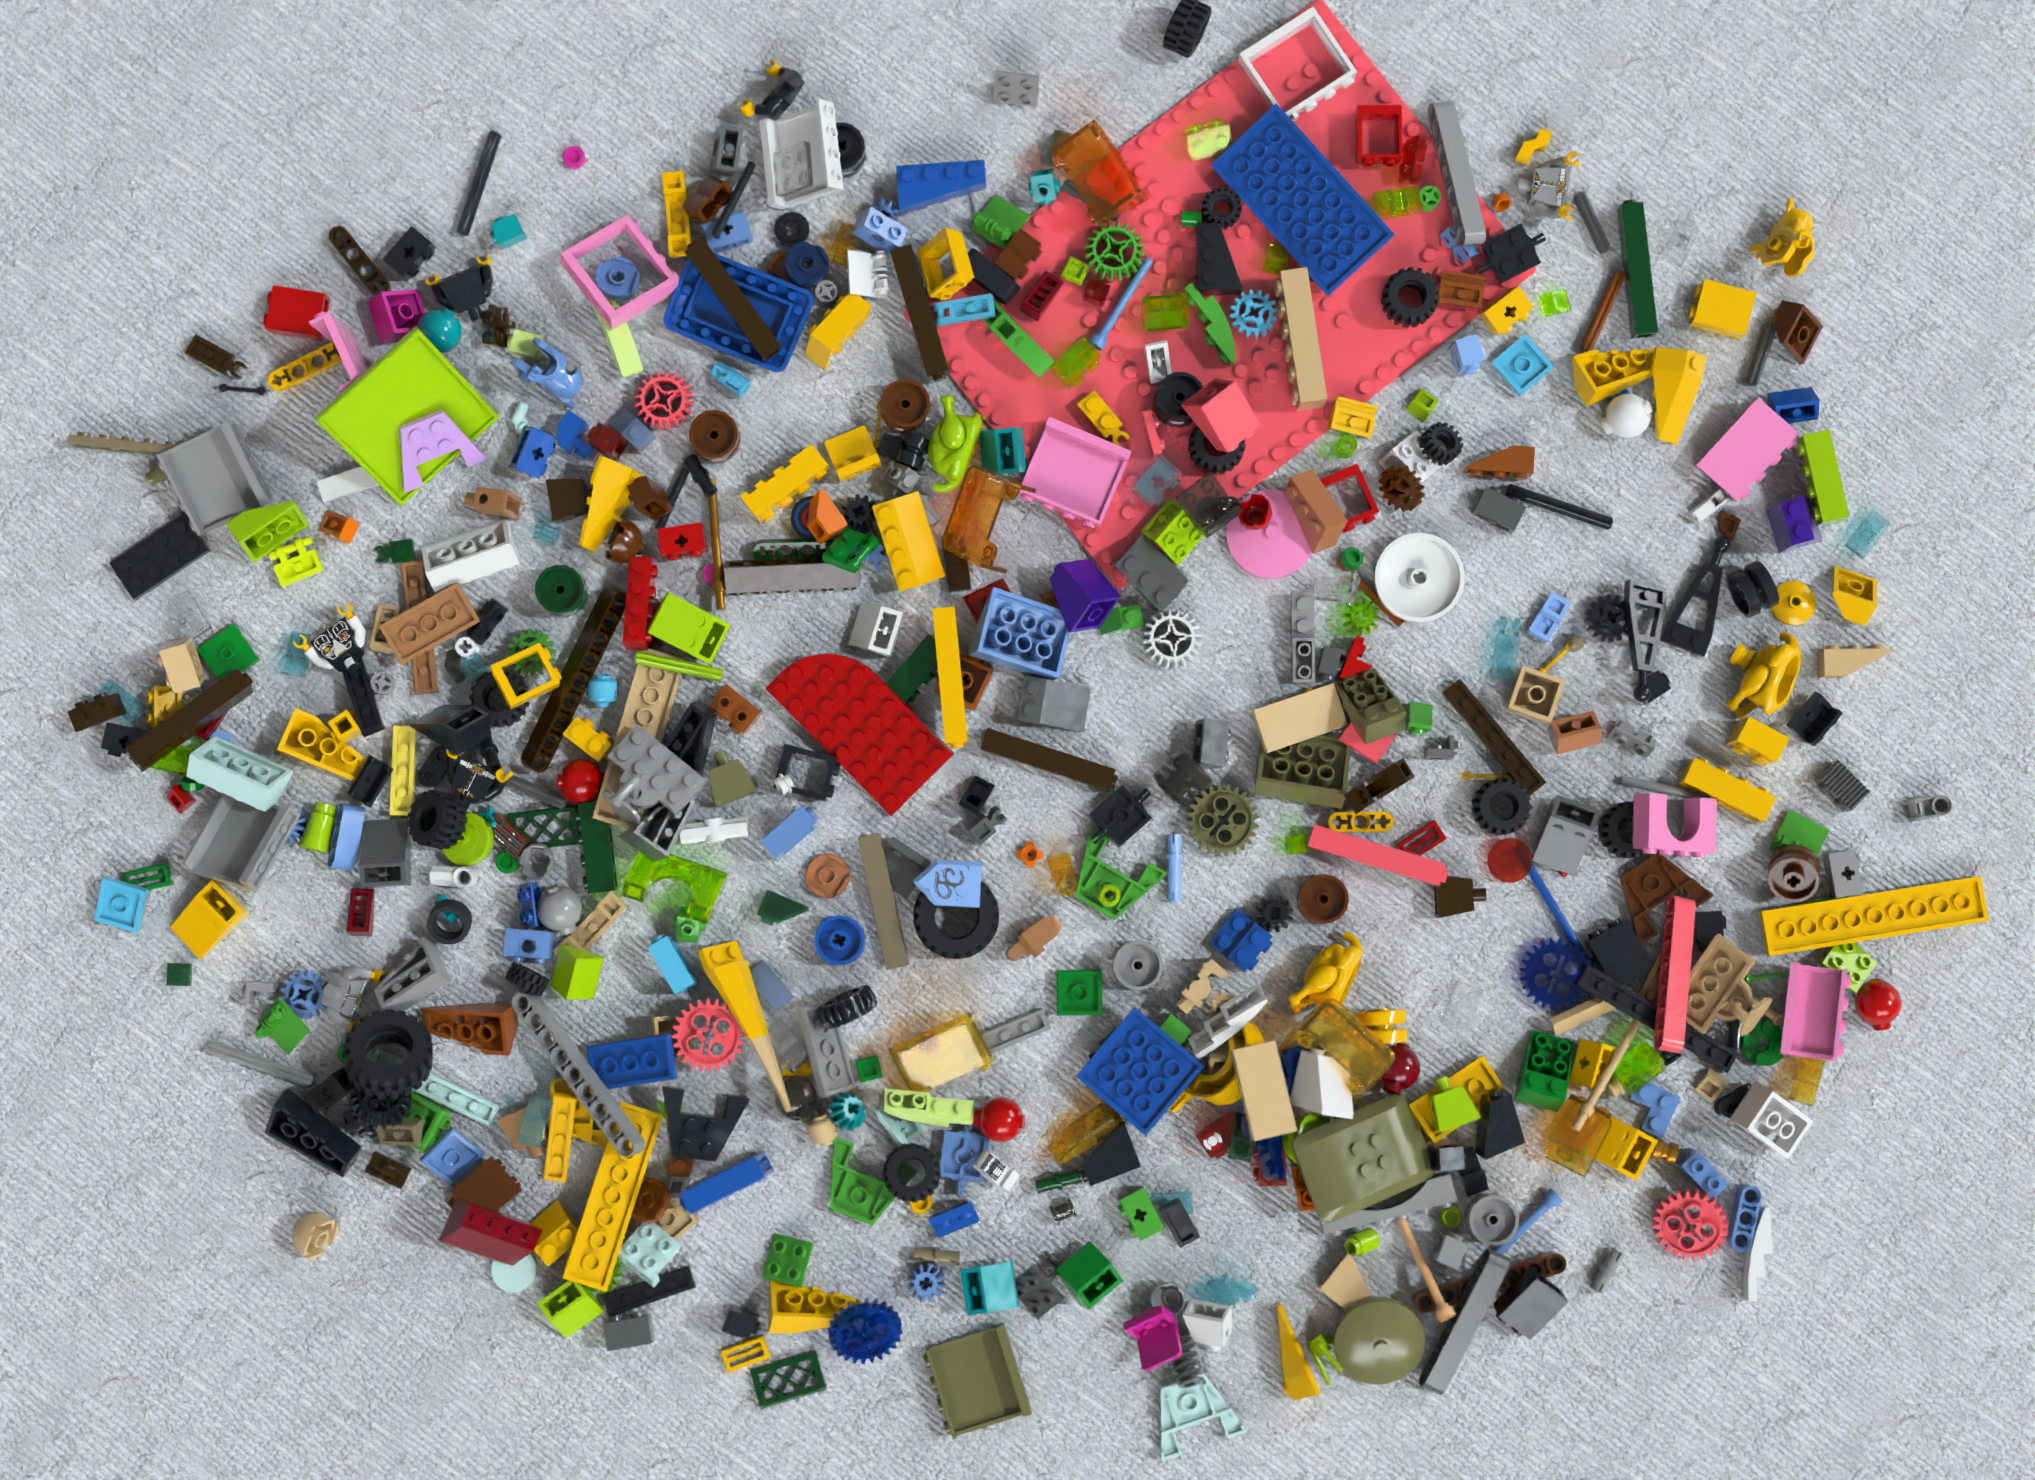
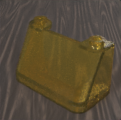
[888,1010,996,1094]

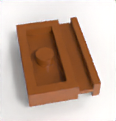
[1438,270,1486,310]

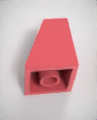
[1181,379,1261,452]

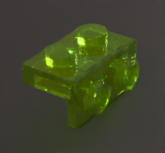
[1183,118,1233,161]

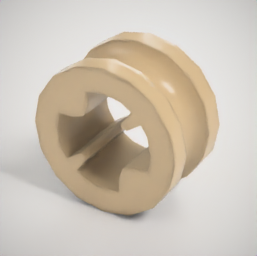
[1606,1076,1625,1099]

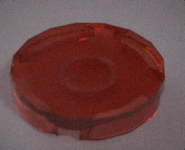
[1487,838,1533,883]

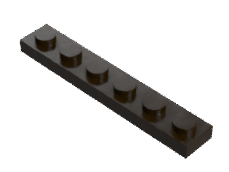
[1441,679,1546,796]

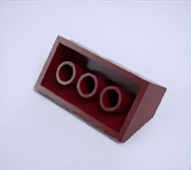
[438,1197,542,1266]

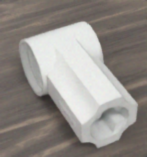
[430,866,478,888]

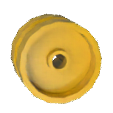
[1356,1008,1408,1045]

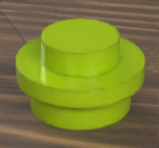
[1439,1206,1462,1229]

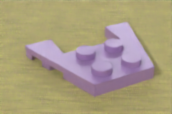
[400,409,486,493]

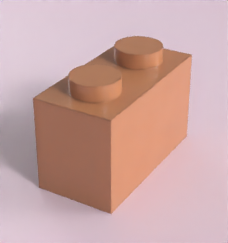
[1550,710,1602,755]

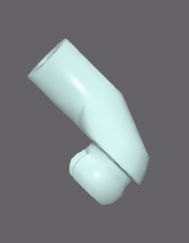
[512,401,530,434]

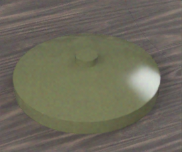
[1333,1297,1425,1385]

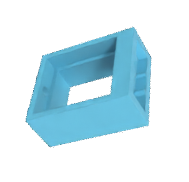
[647,934,700,995]

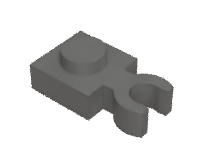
[965,806,1007,846]

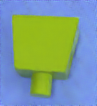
[1429,1076,1481,1133]

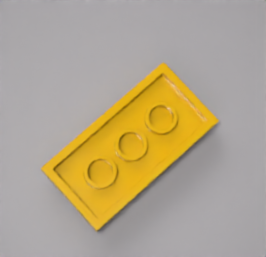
[1409,1055,1506,1143]

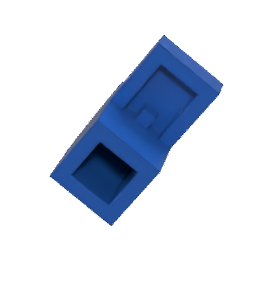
[556,410,598,460]

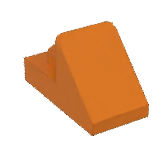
[319,510,359,544]

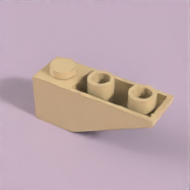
[1818,644,1892,678]

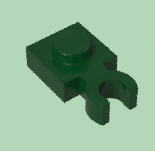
[375,539,416,565]

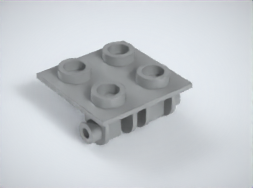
[993,70,1039,107]

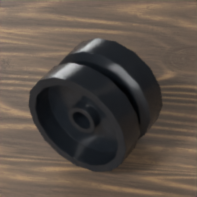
[836,122,867,178]
[1153,372,1203,427]
[1726,561,1779,618]

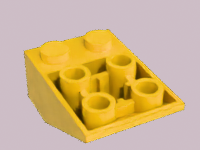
[170,880,251,960]
[1571,1107,1658,1181]

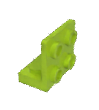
[1140,498,1206,565]

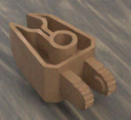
[1006,915,1063,962]

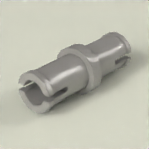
[1590,1247,1625,1294]

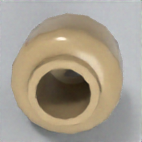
[806,1111,839,1147]

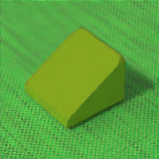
[1406,388,1439,422]

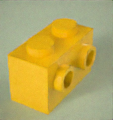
[563,716,614,763]

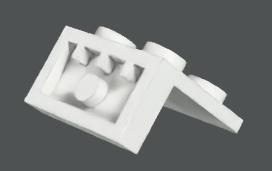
[1378,430,1444,484]

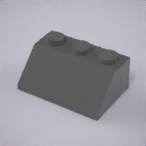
[1110,533,1189,613]

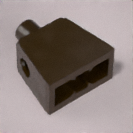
[546,479,593,524]
[1434,876,1487,918]

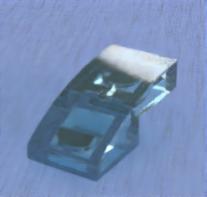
[518,1095,553,1148]

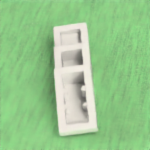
[1188,983,1268,1059]
[1743,1206,1773,1301]

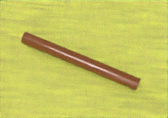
[1336,560,1405,627]

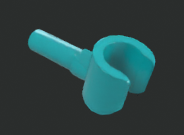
[479,805,497,827]

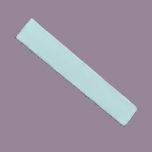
[372,1048,500,1127]

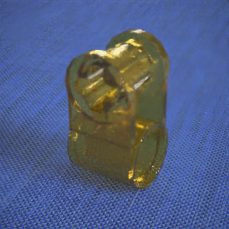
[828,224,859,269]
[1047,852,1077,897]

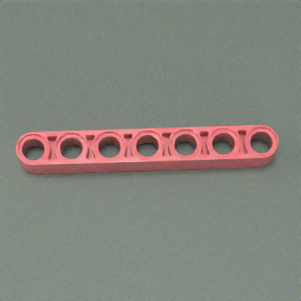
[1654,895,1696,1053]

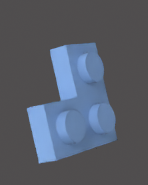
[1628,1078,1681,1139]

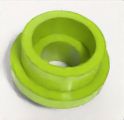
[1098,884,1121,907]

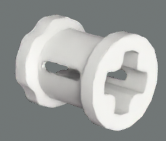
[455,637,479,659]

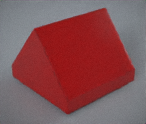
[166,784,196,814]

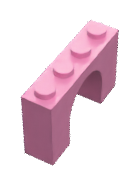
[1633,793,1717,858]

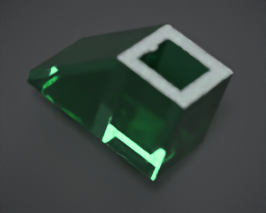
[1227,1112,1255,1163]

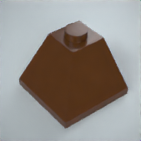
[1772,300,1823,365]

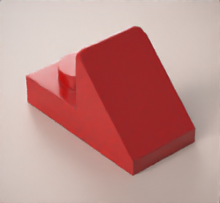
[1337,635,1373,680]

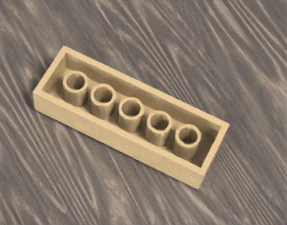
[1274,267,1327,411]

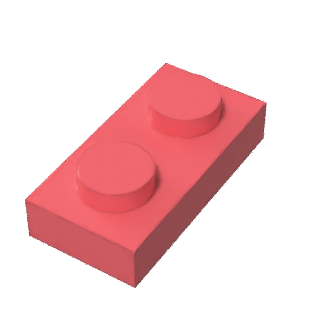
[1142,410,1165,459]

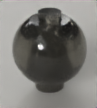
[773,1075,819,1124]

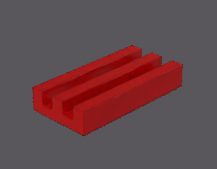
[1396,820,1447,856]

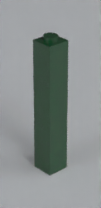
[1617,199,1658,339]

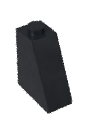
[1475,1088,1525,1160]
[1079,1123,1141,1186]

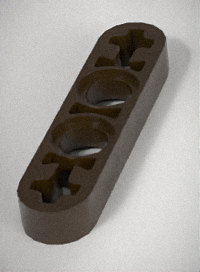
[328,226,391,296]

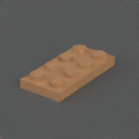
[379,582,481,665]

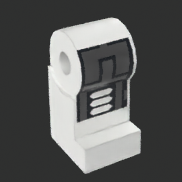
[973,1150,1020,1192]

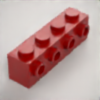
[622,556,658,651]

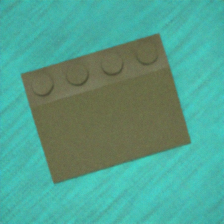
[1253,734,1351,809]

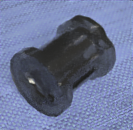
[1049,1197,1078,1225]

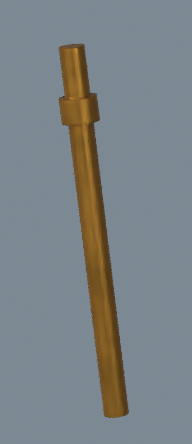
[708,479,726,610]

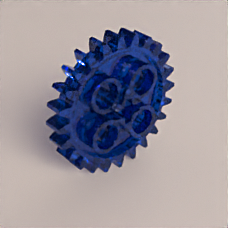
[1519,938,1591,1011]
[828,1298,903,1364]

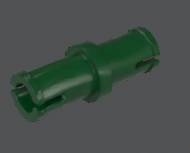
[1034,1168,1082,1194]

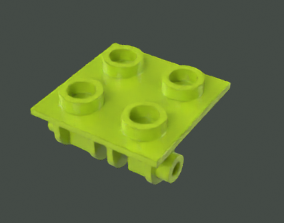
[1819,943,1877,994]

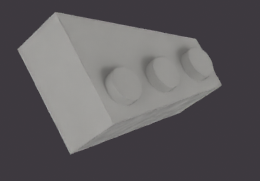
[374,937,451,1012]

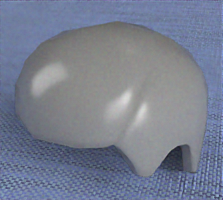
[519,843,554,880]
[1150,1281,1187,1315]

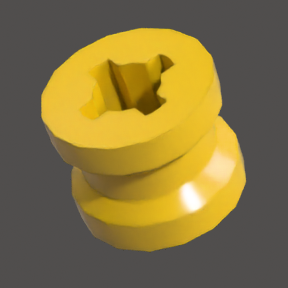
[1729,643,1756,671]

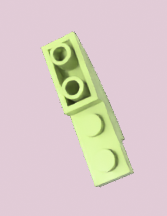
[591,296,643,378]
[884,1089,974,1127]

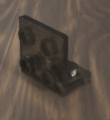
[1176,472,1243,538]

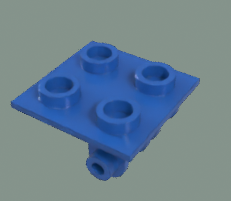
[517,881,543,930]

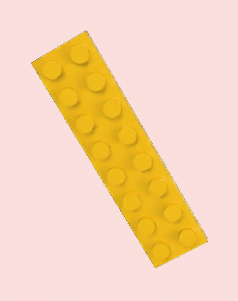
[562,1101,664,1292]

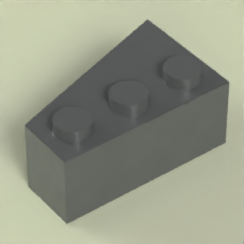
[619,799,696,862]

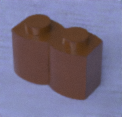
[682,176,733,224]
[994,228,1042,282]

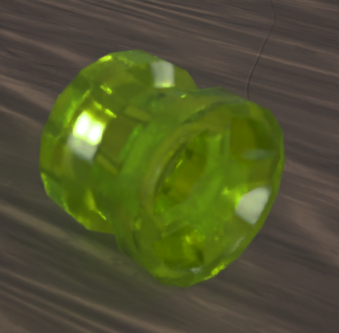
[1284,834,1309,855]

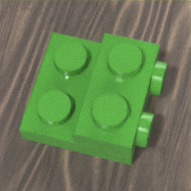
[403,1091,451,1152]

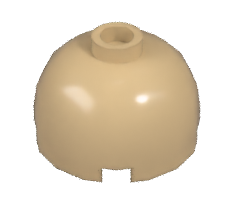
[292,1212,339,1260]

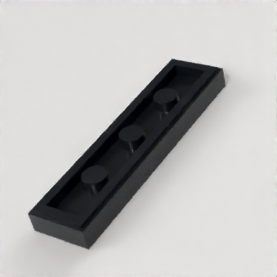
[342,657,385,737]
[602,1265,696,1317]

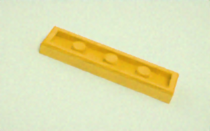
[543,1092,577,1183]

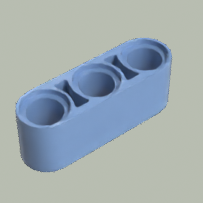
[328,803,365,871]
[1726,1184,1762,1251]

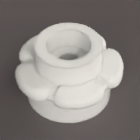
[774,773,794,795]

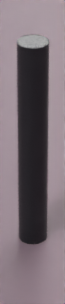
[655,467,690,529]

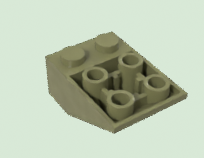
[1335,668,1407,744]

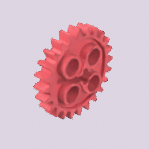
[672,998,746,1073]
[1653,1188,1729,1261]

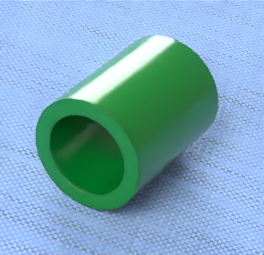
[1181,211,1202,227]

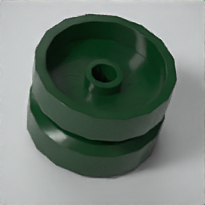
[535,565,589,617]

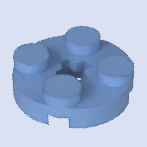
[595,256,640,301]

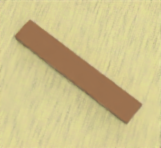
[401,560,439,695]

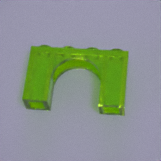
[622,851,728,925]

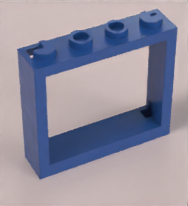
[679,1151,774,1215]

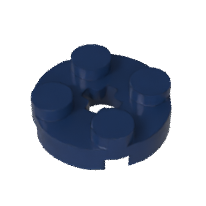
[784,242,829,288]

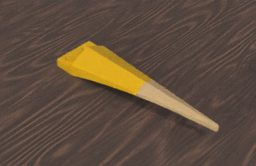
[697,940,791,1112]

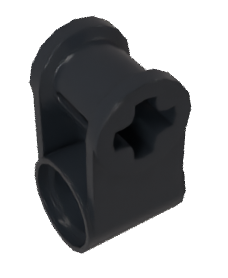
[1714,1083,1752,1118]

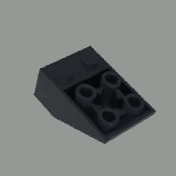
[410,705,491,755]

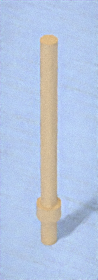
[1571,1019,1642,1132]

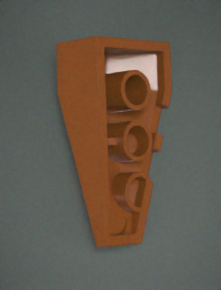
[422,1003,518,1056]

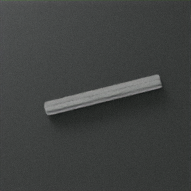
[205,1041,314,1087]

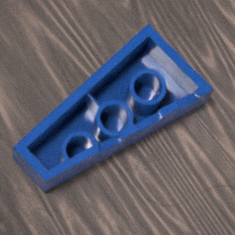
[896,160,986,216]

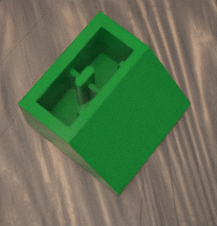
[1054,1241,1123,1310]

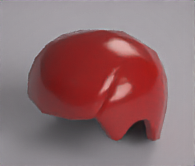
[1238,494,1273,530]

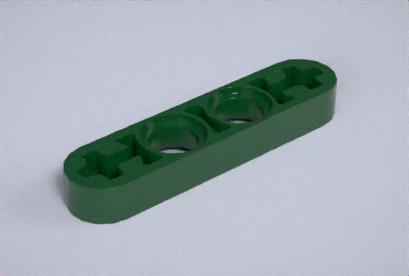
[752,538,835,559]

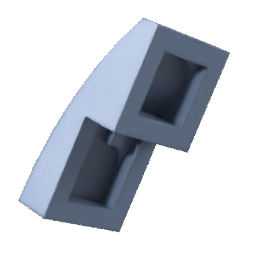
[750,960,794,1012]

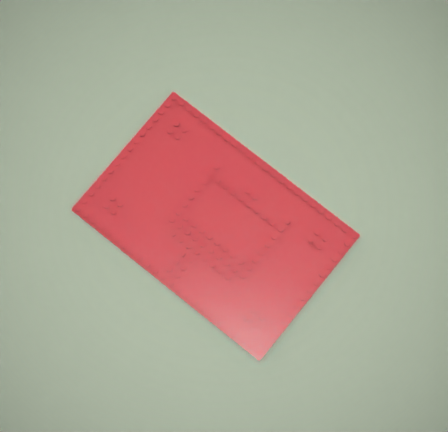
[904,0,1536,590]

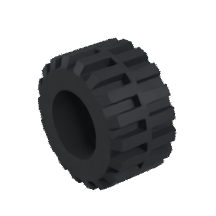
[1163,0,1211,58]
[1381,267,1440,328]
[1188,425,1246,475]
[469,670,530,727]
[1471,778,1532,835]
[407,790,468,850]
[1598,801,1645,858]
[882,1143,941,1203]

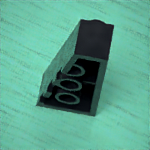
[264,1088,362,1178]

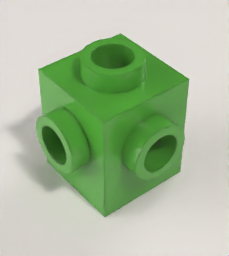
[673,906,707,943]

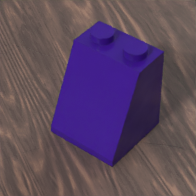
[1766,496,1823,553]
[1050,559,1121,633]

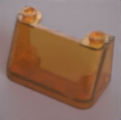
[1050,119,1149,225]

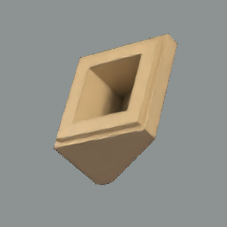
[1693,1068,1727,1103]

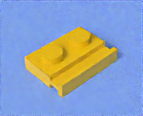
[1328,396,1379,438]

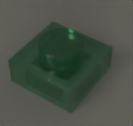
[166,963,193,986]

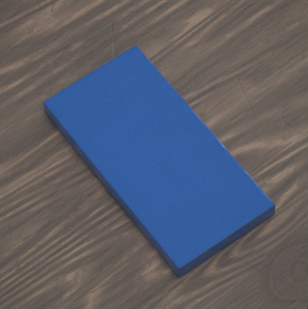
[586,1033,678,1091]

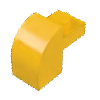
[328,710,362,743]

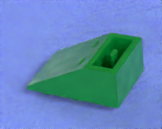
[1514,1030,1575,1112]

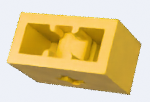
[1478,286,1534,336]
[1569,1038,1615,1092]

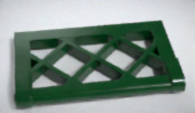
[508,805,579,848]
[750,1350,827,1409]

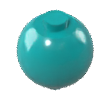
[417,307,462,353]

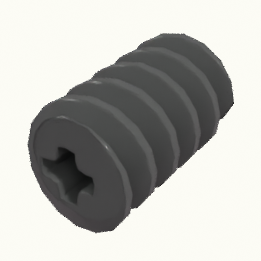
[1170,1336,1204,1388]

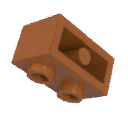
[709,684,763,734]

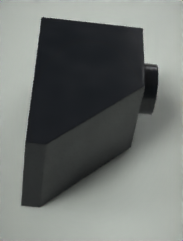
[721,1304,761,1339]

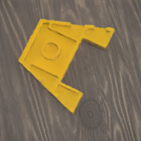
[548,1073,607,1148]

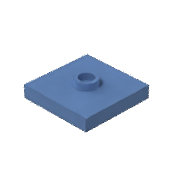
[419,1126,485,1187]

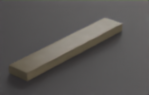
[858,833,909,970]

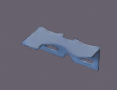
[1440,225,1480,266]

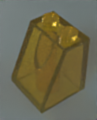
[1543,1093,1612,1178]

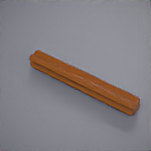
[1580,271,1626,352]

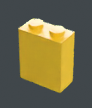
[1688,279,1757,340]

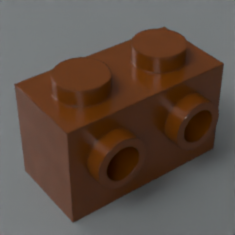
[627,476,674,521]

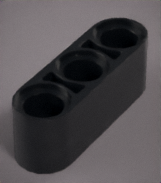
[968,248,1021,305]

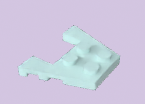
[1160,1372,1247,1461]

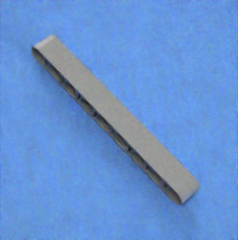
[512,992,645,1157]

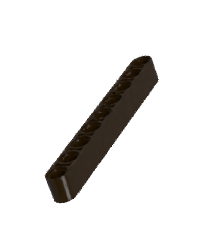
[521,587,626,773]

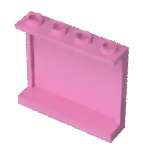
[309,312,369,393]
[1018,417,1132,529]

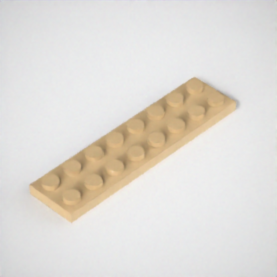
[592,648,686,829]

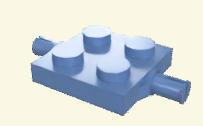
[940,1123,989,1196]

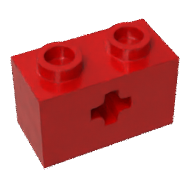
[657,522,708,561]

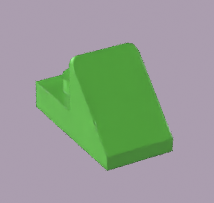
[1099,604,1145,635]

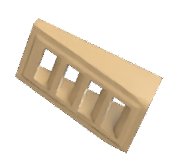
[369,604,401,654]

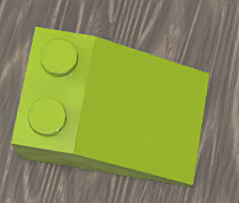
[225,501,309,563]

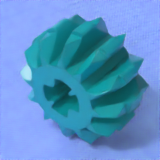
[829,1092,868,1131]

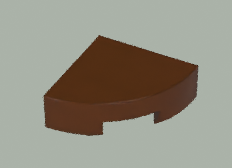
[1717,511,1741,541]

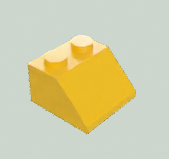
[531,1200,579,1267]

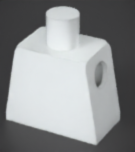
[1183,1299,1232,1352]

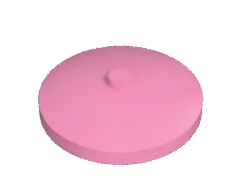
[1226,490,1312,579]

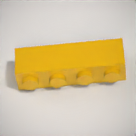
[1678,757,1776,824]

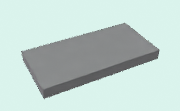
[796,1002,856,1098]

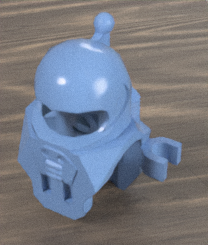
[510,337,583,409]

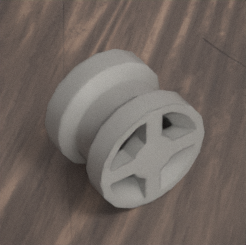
[815,280,838,306]
[371,672,396,695]

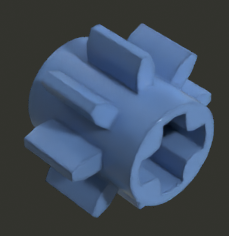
[873,197,899,221]

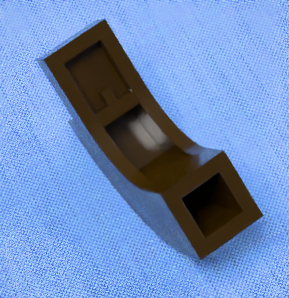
[1344,758,1415,814]

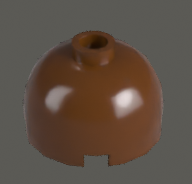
[604,517,645,564]

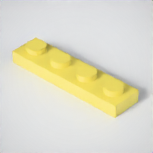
[389,725,417,816]

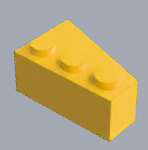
[805,293,872,370]

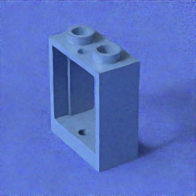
[760,806,819,860]

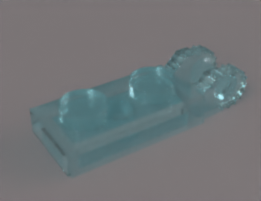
[1490,616,1520,681]

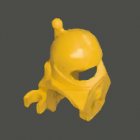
[1749,198,1814,278]

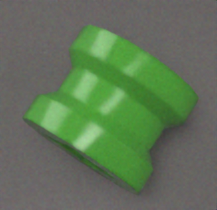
[1417,185,1441,212]

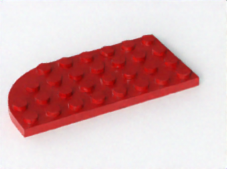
[765,653,955,816]

